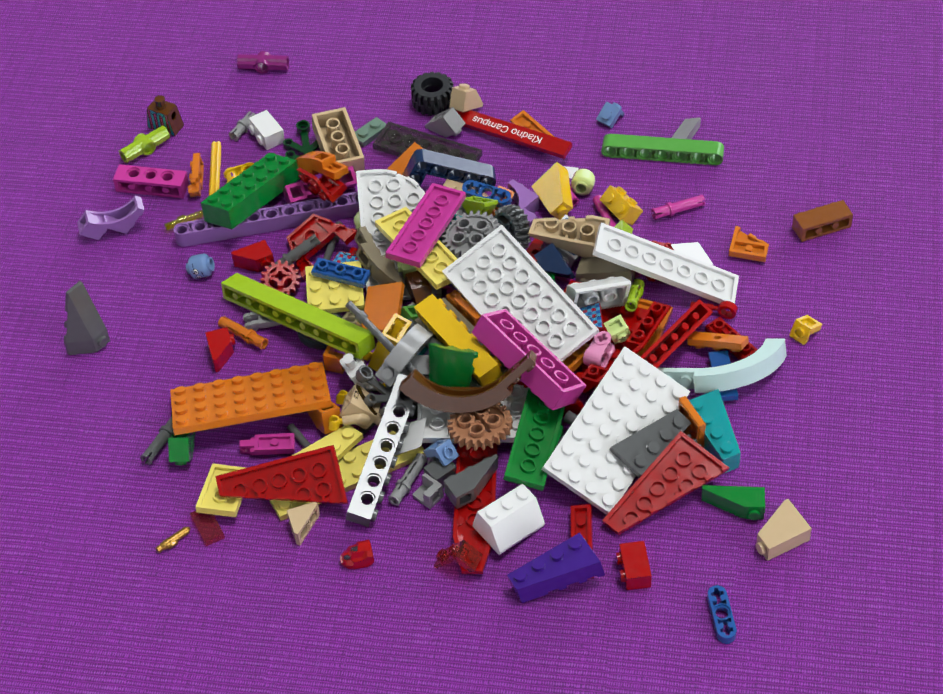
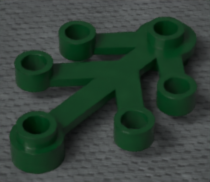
[283,120,319,159]

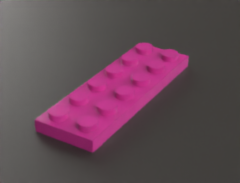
[385,183,466,268]

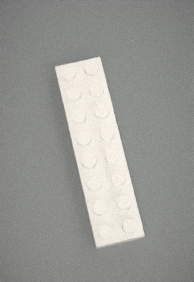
[592,222,739,304]

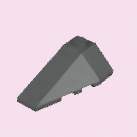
[64,281,110,355]

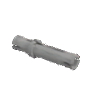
[388,453,428,506]

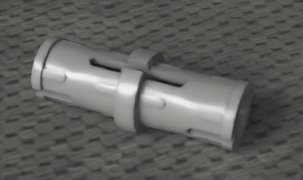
[228,111,256,141]

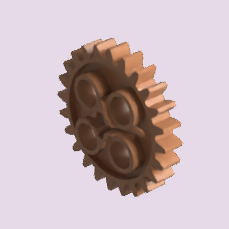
[447,402,513,451]

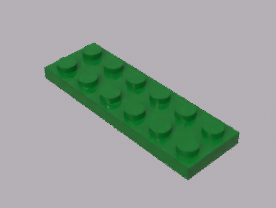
[503,388,565,491]

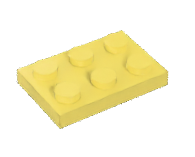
[196,463,245,517]

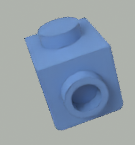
[596,102,625,128]

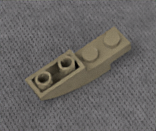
[354,226,403,285]

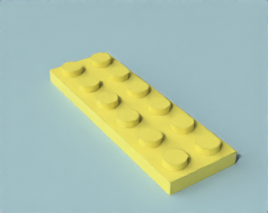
[375,207,457,290]

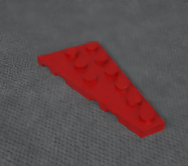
[602,431,729,535]
[215,445,349,504]

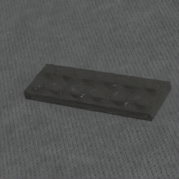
[373,122,482,162]

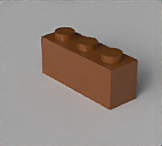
[792,200,853,242]

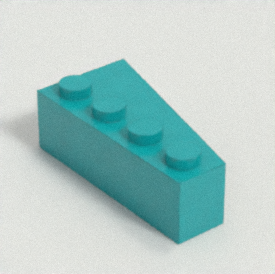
[689,389,741,474]

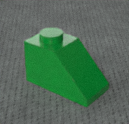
[168,433,195,465]

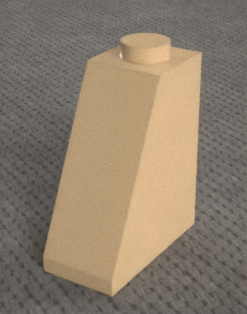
[756,499,812,561]

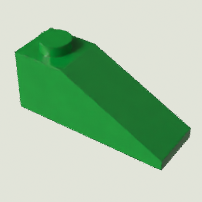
[701,485,765,520]

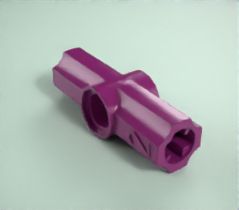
[237,51,289,74]

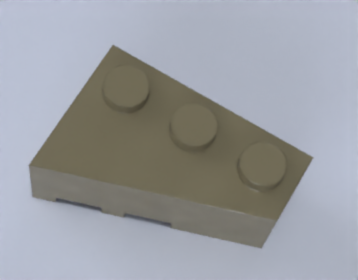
[576,257,635,296]

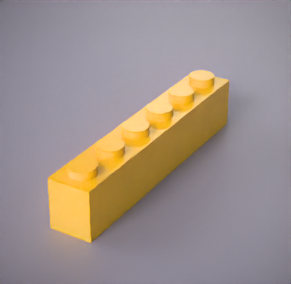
[414,294,503,386]

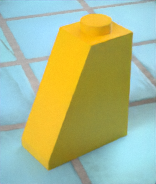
[531,162,573,220]
[368,313,412,372]

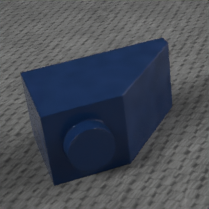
[534,243,576,279]

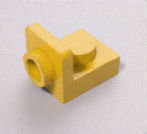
[789,315,822,345]

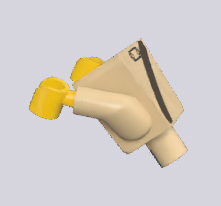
[329,383,382,431]

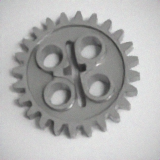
[441,211,500,259]

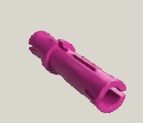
[651,194,705,220]

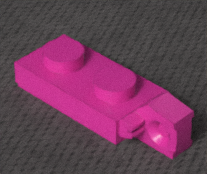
[239,433,295,455]

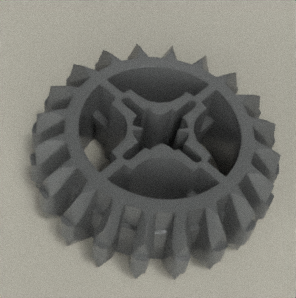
[493,204,531,249]

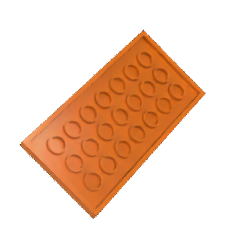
[170,362,332,436]

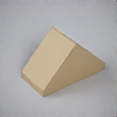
[287,502,320,545]

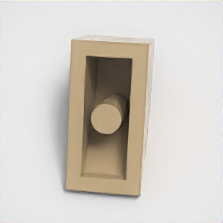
[449,84,483,112]

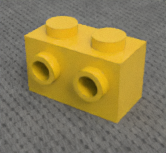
[599,185,643,225]

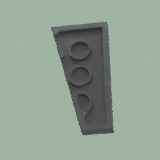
[609,409,691,478]

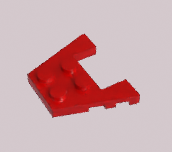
[286,213,357,281]

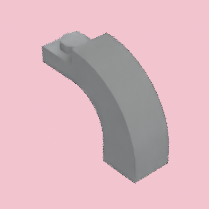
[375,323,433,387]

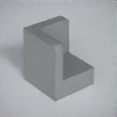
[413,473,444,509]

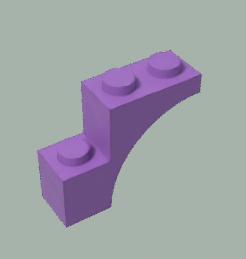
[508,179,539,227]
[77,196,144,240]

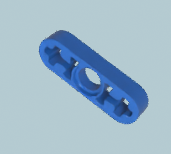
[462,180,512,208]
[707,585,737,644]

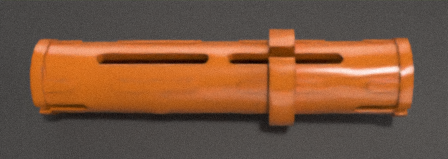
[218,316,268,350]

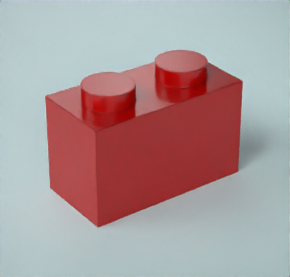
[616,541,652,590]

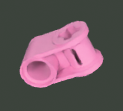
[583,331,615,368]

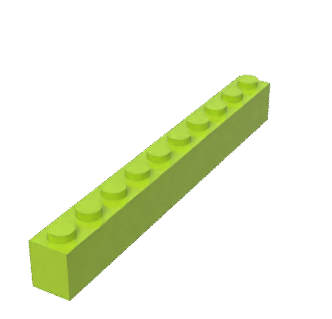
[221,273,375,359]

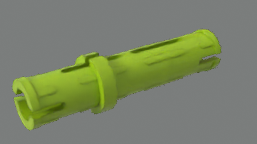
[625,279,645,312]

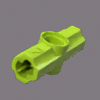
[119,126,170,163]

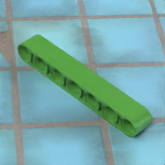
[601,134,724,165]

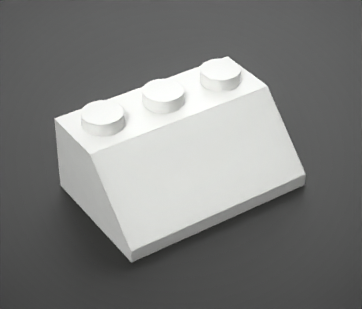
[565,276,631,309]
[472,484,545,555]

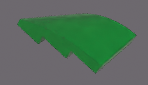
[429,343,478,387]

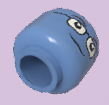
[186,253,215,279]

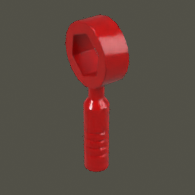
[690,301,738,319]

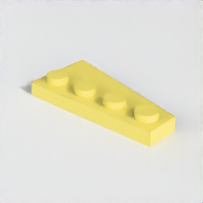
[292,425,363,461]

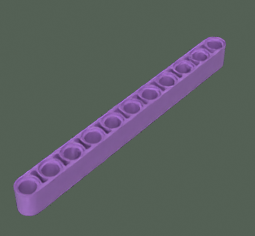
[173,192,359,247]

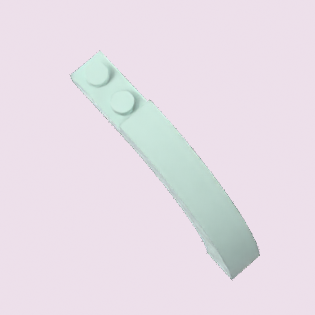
[657,339,787,393]

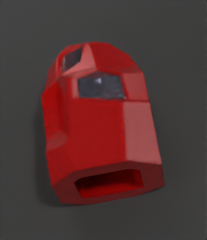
[340,540,374,569]

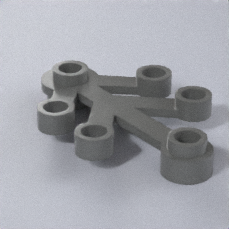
[355,365,418,419]

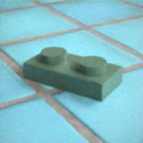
[355,117,389,147]

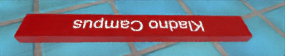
[449,108,573,159]

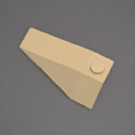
[528,215,610,258]

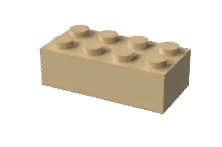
[312,107,365,173]

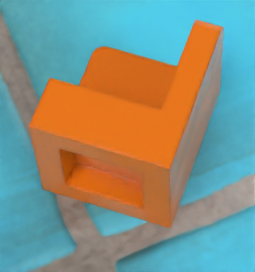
[323,345,345,374]

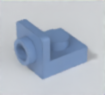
[423,439,459,466]

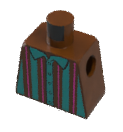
[147,95,184,136]

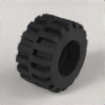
[411,72,454,116]

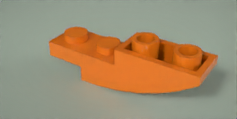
[294,151,349,180]

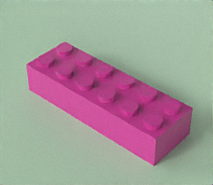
[471,309,586,410]

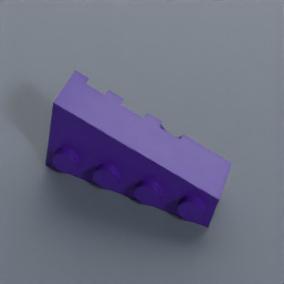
[507,533,605,603]

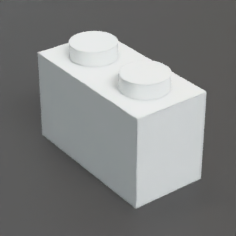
[248,110,285,150]

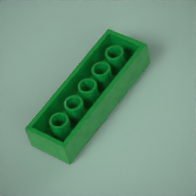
[201,153,300,230]

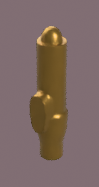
[155,527,190,553]

